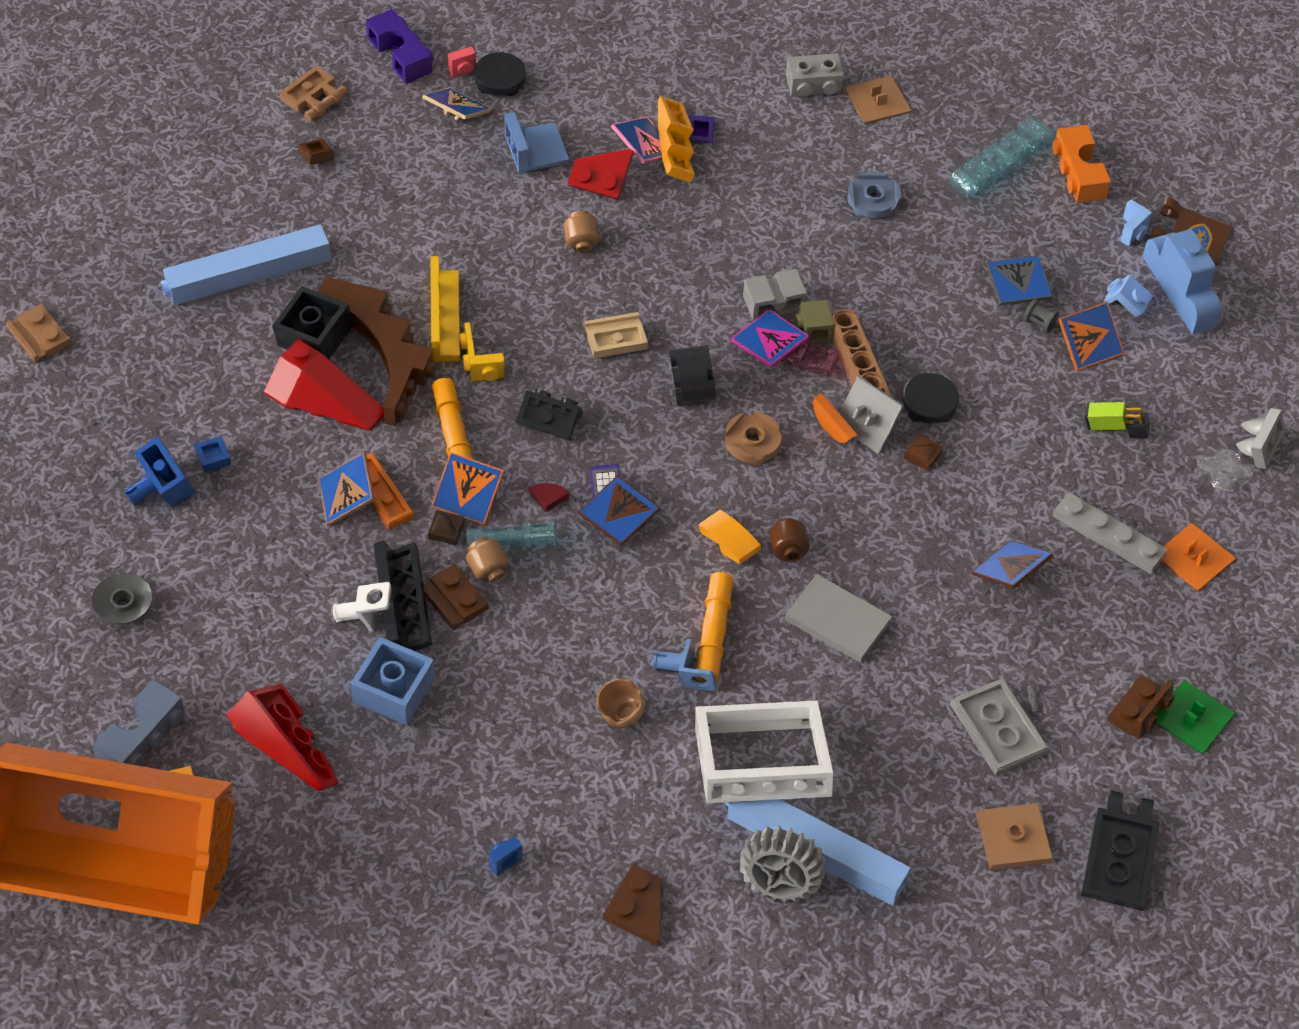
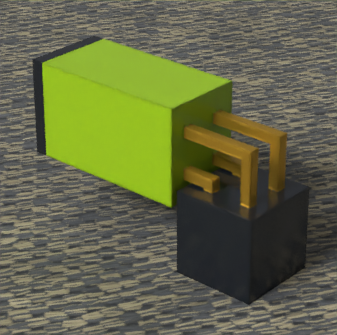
[1085,402,1150,438]

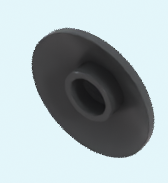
[92,573,153,625]

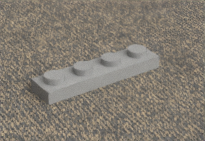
[1052,492,1168,574]

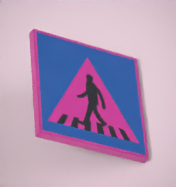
[731,309,809,368]

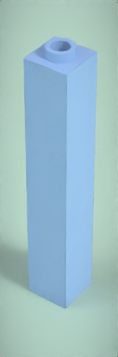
[160,224,331,305]
[725,799,911,906]

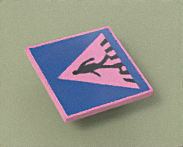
[611,117,662,164]

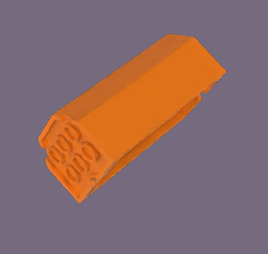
[0,743,236,925]

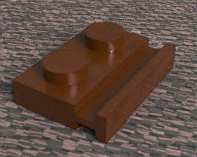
[423,563,489,630]

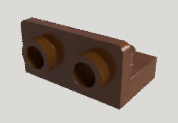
[1108,675,1175,739]

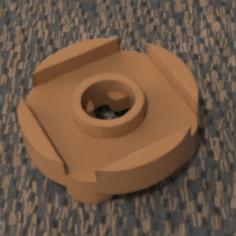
[725,412,782,466]

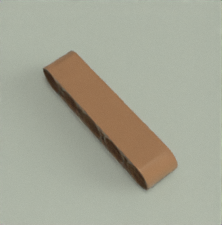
[832,309,892,397]

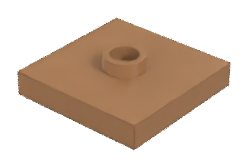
[976,803,1053,870]

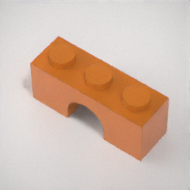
[1052,125,1111,203]

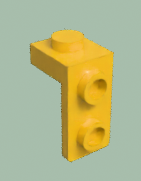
[460,322,505,381]

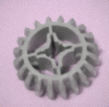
[740,825,826,904]

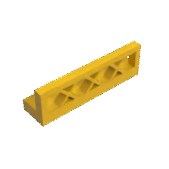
[430,256,460,362]

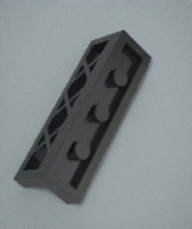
[373,540,433,651]

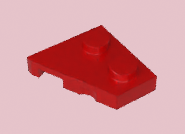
[568,149,634,200]

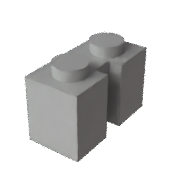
[743,269,807,320]

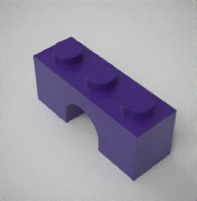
[366,9,434,84]

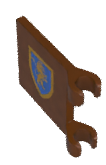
[1148,198,1232,265]

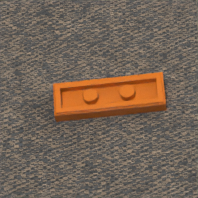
[367,453,414,530]

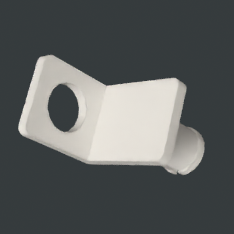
[333,582,391,632]

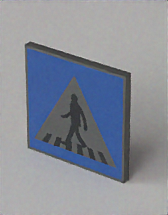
[986,255,1053,306]

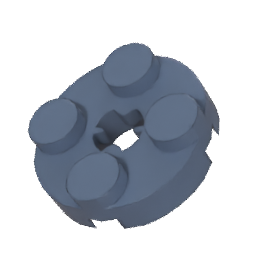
[847,172,901,218]

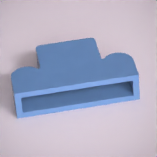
[1142,229,1221,335]

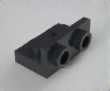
[516,389,583,441]

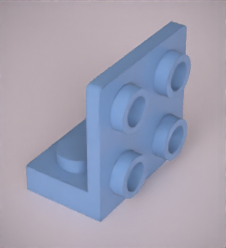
[504,112,569,173]

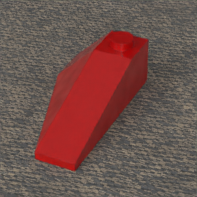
[264,339,384,431]
[226,683,339,791]

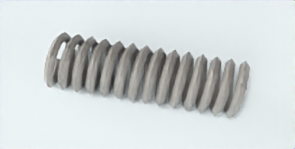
[1026,684,1040,714]

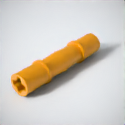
[432,378,473,459]
[695,572,734,683]

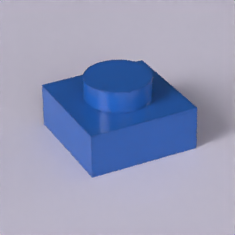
[194,436,231,472]
[489,836,522,876]

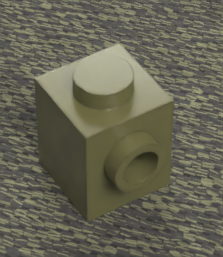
[795,299,834,344]

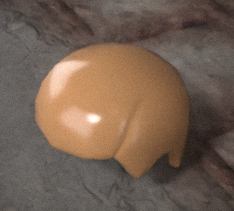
[596,678,645,728]

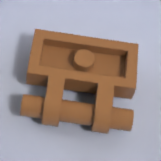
[279,65,348,122]

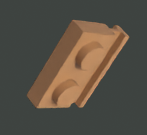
[6,304,71,363]

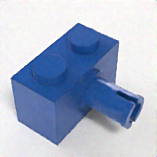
[124,436,196,508]

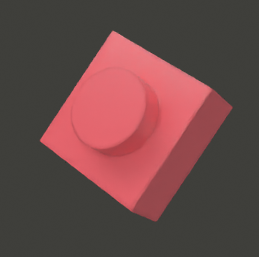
[448,46,476,78]

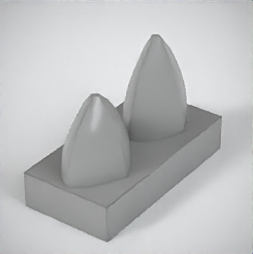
[1236,408,1286,469]

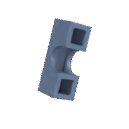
[92,679,184,766]

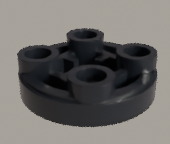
[474,52,525,96]
[902,373,959,423]

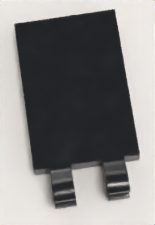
[1081,790,1160,911]

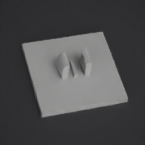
[839,376,904,454]

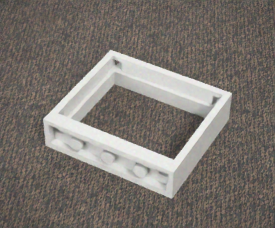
[695,701,833,803]

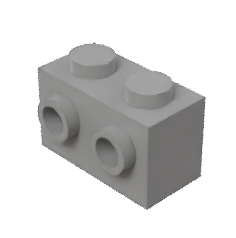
[786,53,844,97]

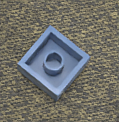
[351,637,435,726]

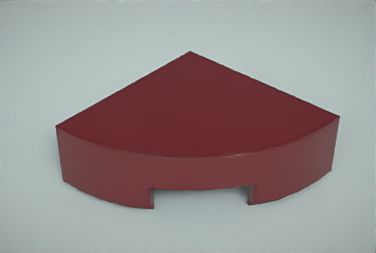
[529,483,569,512]

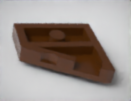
[603,864,661,946]

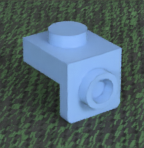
[1120,200,1152,246]
[1104,274,1153,317]

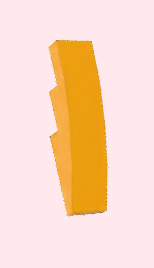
[658,96,695,183]

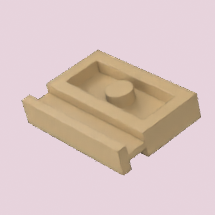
[584,312,648,359]

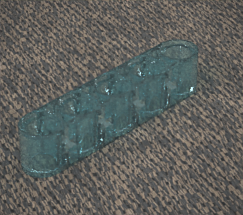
[949,116,1055,200]

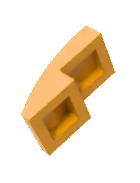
[698,510,762,564]

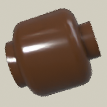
[769,518,810,562]

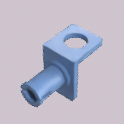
[653,639,716,691]

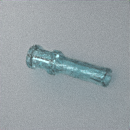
[466,520,555,548]

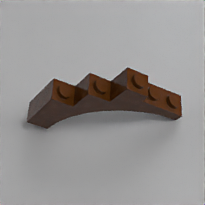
[318,277,437,426]

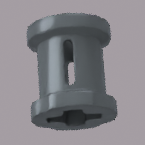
[1023,299,1059,333]

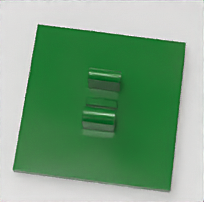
[1156,680,1235,755]

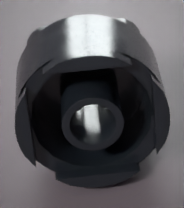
[669,345,716,406]

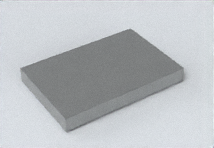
[785,574,892,663]
[950,678,1049,776]

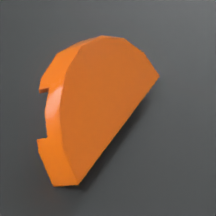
[813,393,857,443]

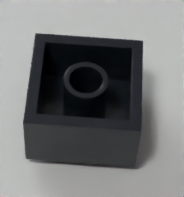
[272,286,354,359]

